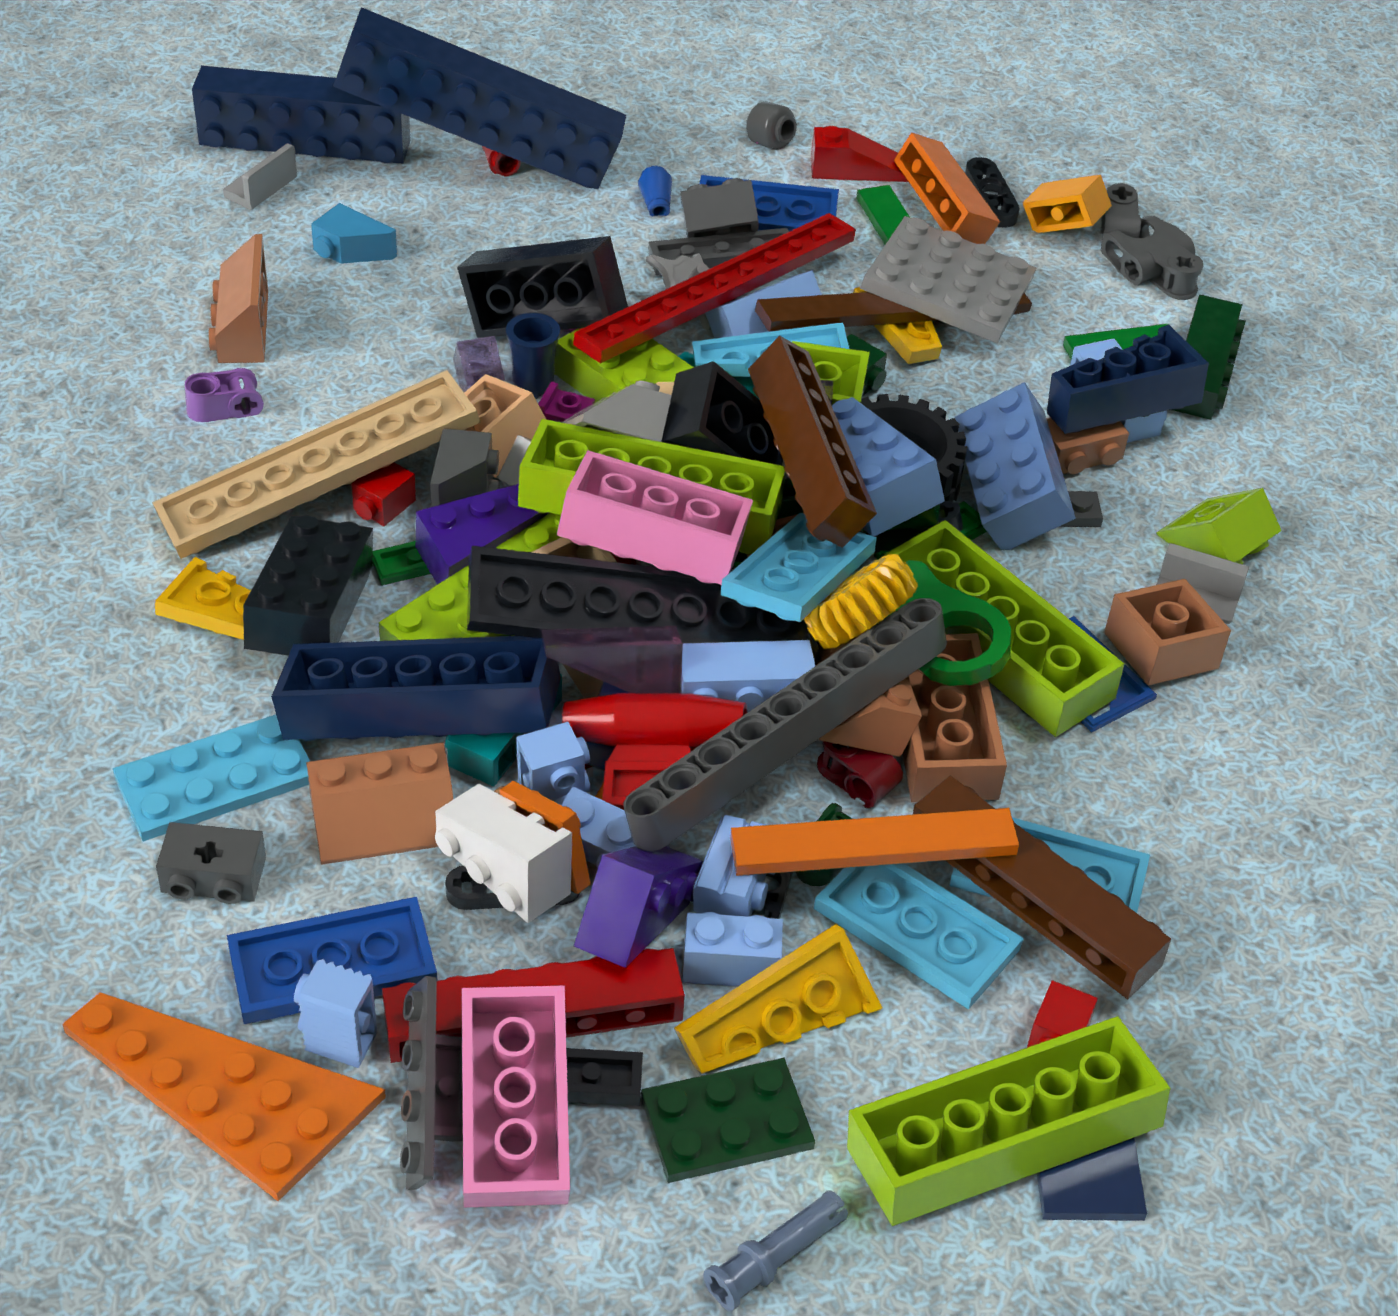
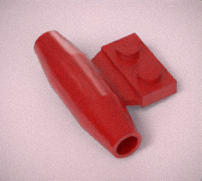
[562,693,748,810]

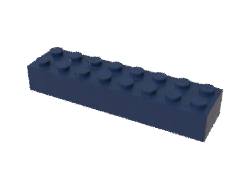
[333,7,627,189]

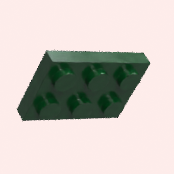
[641,1057,815,1183]

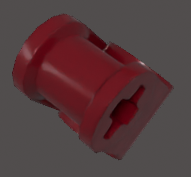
[817,741,903,808]

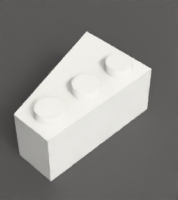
[435,784,572,923]

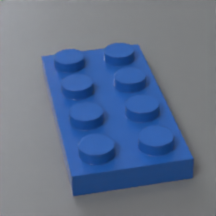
[699,175,839,232]
[227,896,438,1025]

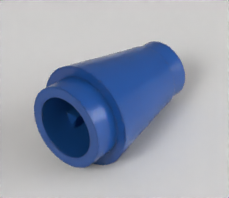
[638,166,672,216]

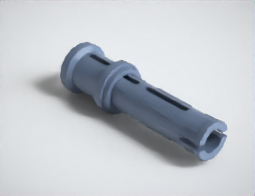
[703,1190,848,1311]

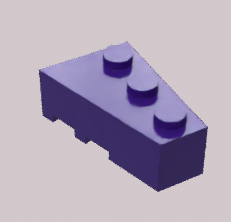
[415,484,547,585]
[574,846,703,968]

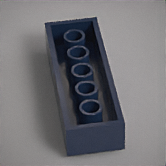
[192,65,411,164]
[271,636,561,741]

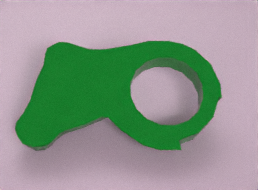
[877,560,1011,686]

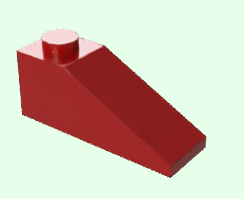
[811,126,908,182]

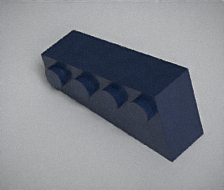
[1047,324,1209,434]

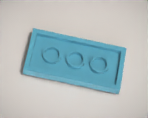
[721,513,877,622]
[112,714,310,841]
[949,817,1150,913]
[814,863,1024,1010]

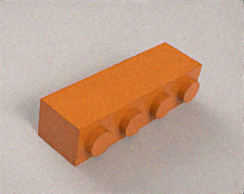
[894,132,1000,244]

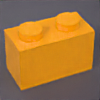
[1022,174,1112,233]

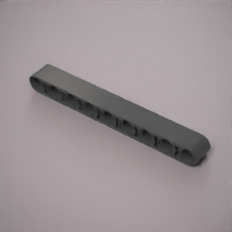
[623,598,947,851]

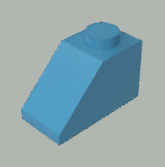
[311,203,397,264]

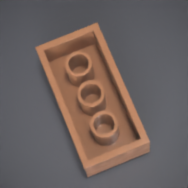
[902,633,1007,802]

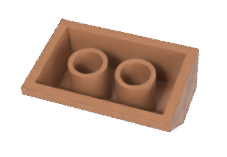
[209,234,269,363]
[816,630,922,757]
[306,742,454,865]

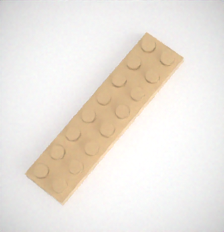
[152,370,481,559]

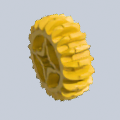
[804,554,918,649]

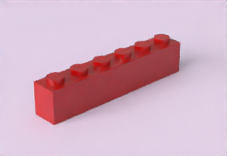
[382,948,685,1063]

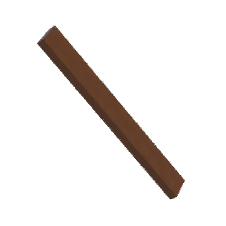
[755,292,1032,332]

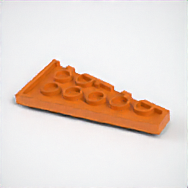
[62,992,386,1201]

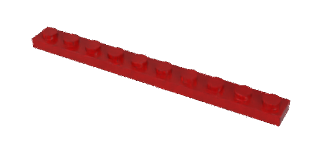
[573,213,856,364]

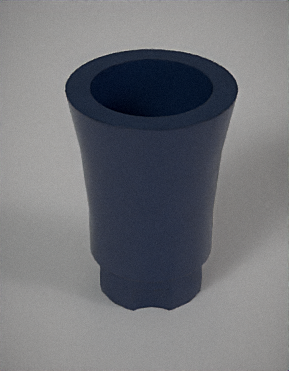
[506,313,560,399]

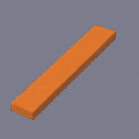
[730,808,1019,876]

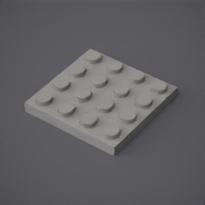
[860,216,1037,343]

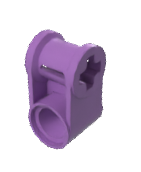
[185,368,264,422]

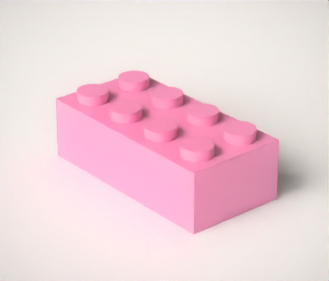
[557,450,753,585]
[462,986,570,1208]

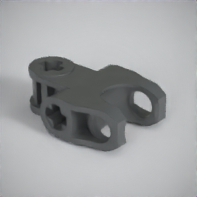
[1100,216,1204,300]

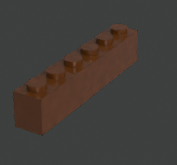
[748,335,877,548]
[913,775,1171,1000]

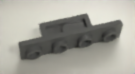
[400,976,463,1190]

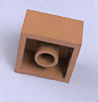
[1104,579,1231,686]

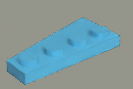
[692,322,849,377]

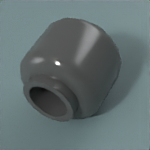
[746,101,797,149]

